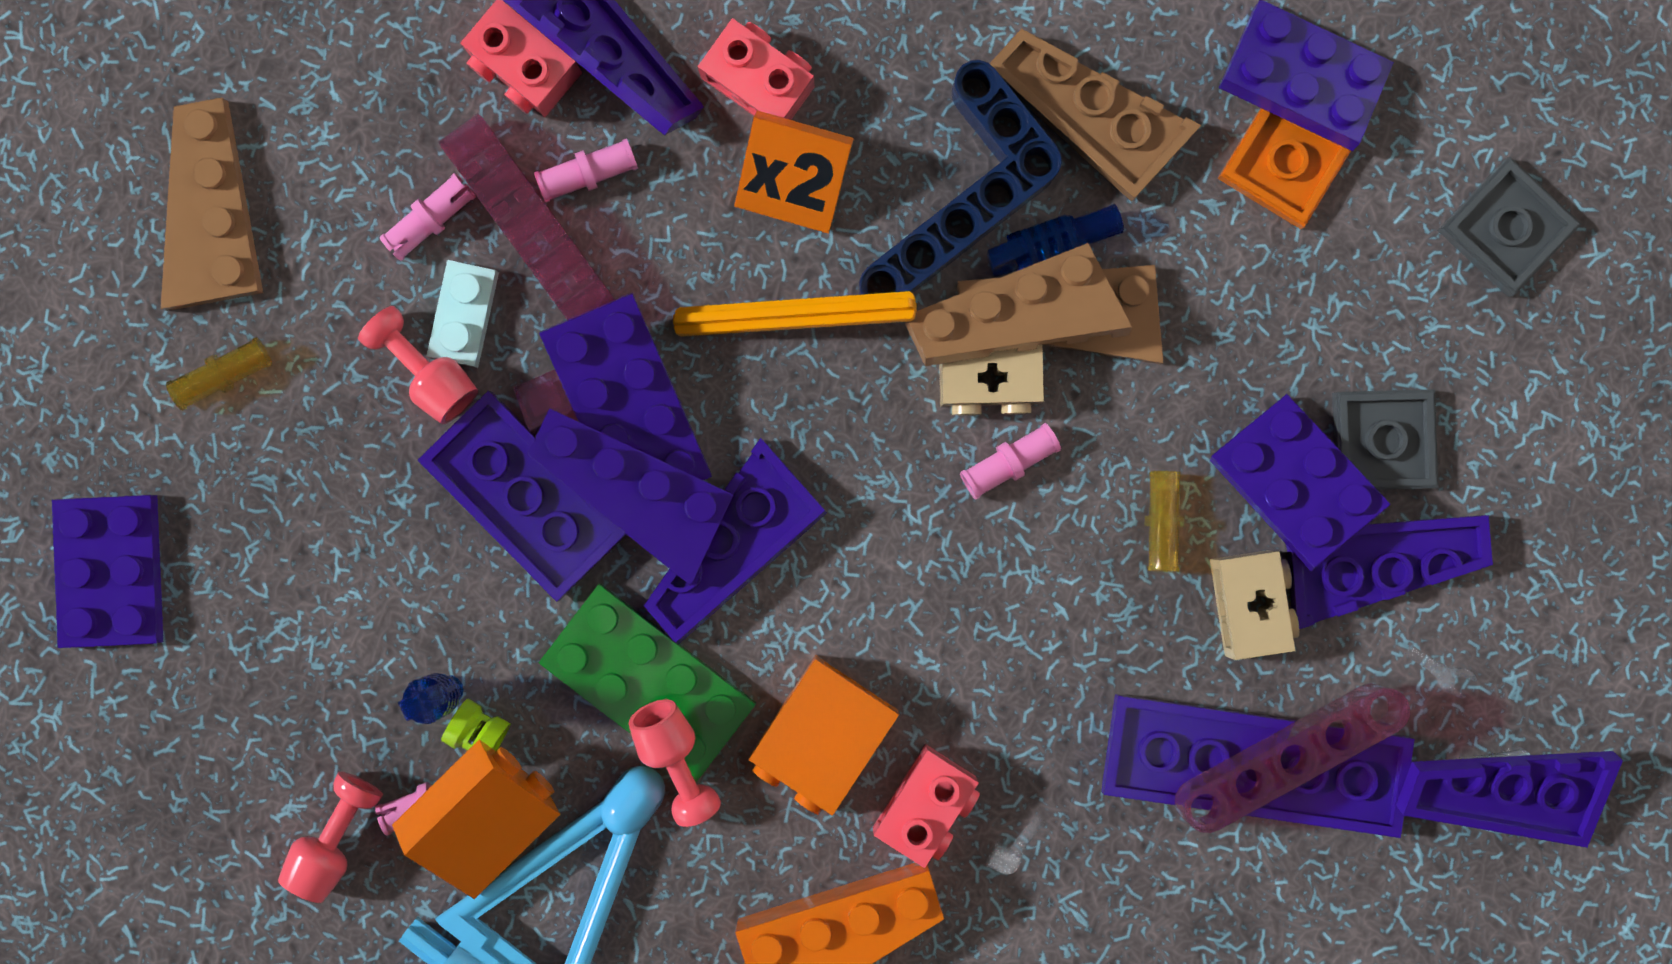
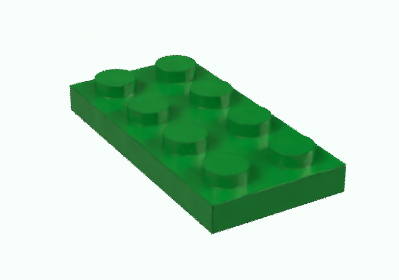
[538,584,756,782]

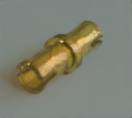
[166,337,272,411]
[1144,471,1185,572]

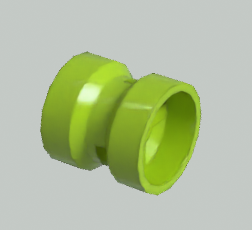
[441,698,511,751]

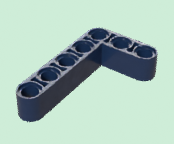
[859,60,1062,295]

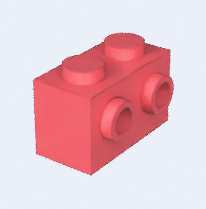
[460,0,582,117]
[697,18,815,120]
[873,744,980,868]

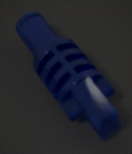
[987,204,1124,277]
[398,673,464,725]

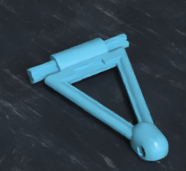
[399,766,665,964]

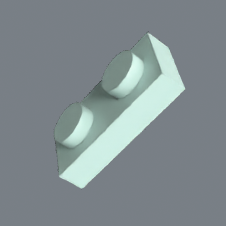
[426,260,499,368]

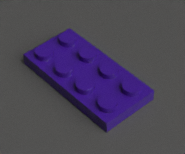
[539,292,712,480]
[417,390,627,602]

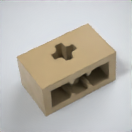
[939,345,1044,416]
[1210,550,1299,660]

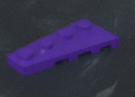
[503,0,704,136]
[527,408,733,586]
[644,438,827,644]
[1286,515,1493,630]
[1396,751,1623,848]

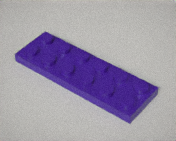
[1101,694,1415,838]

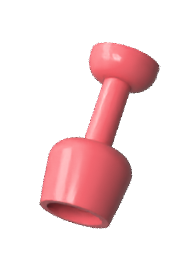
[358,306,478,425]
[629,699,721,827]
[278,772,383,903]

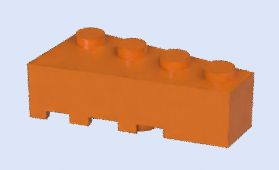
[735,862,944,964]

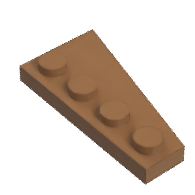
[989,28,1201,202]
[161,97,263,311]
[905,243,1132,366]
[957,265,1163,365]

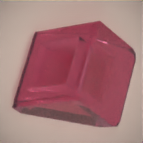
[514,369,575,433]

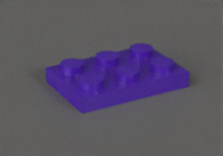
[1219,0,1394,151]
[1210,394,1391,572]
[52,495,164,648]

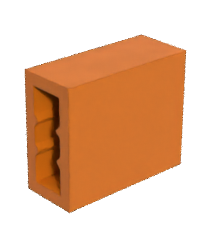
[748,655,899,816]
[392,739,561,899]

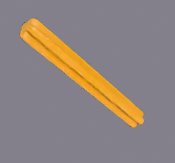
[673,291,917,337]

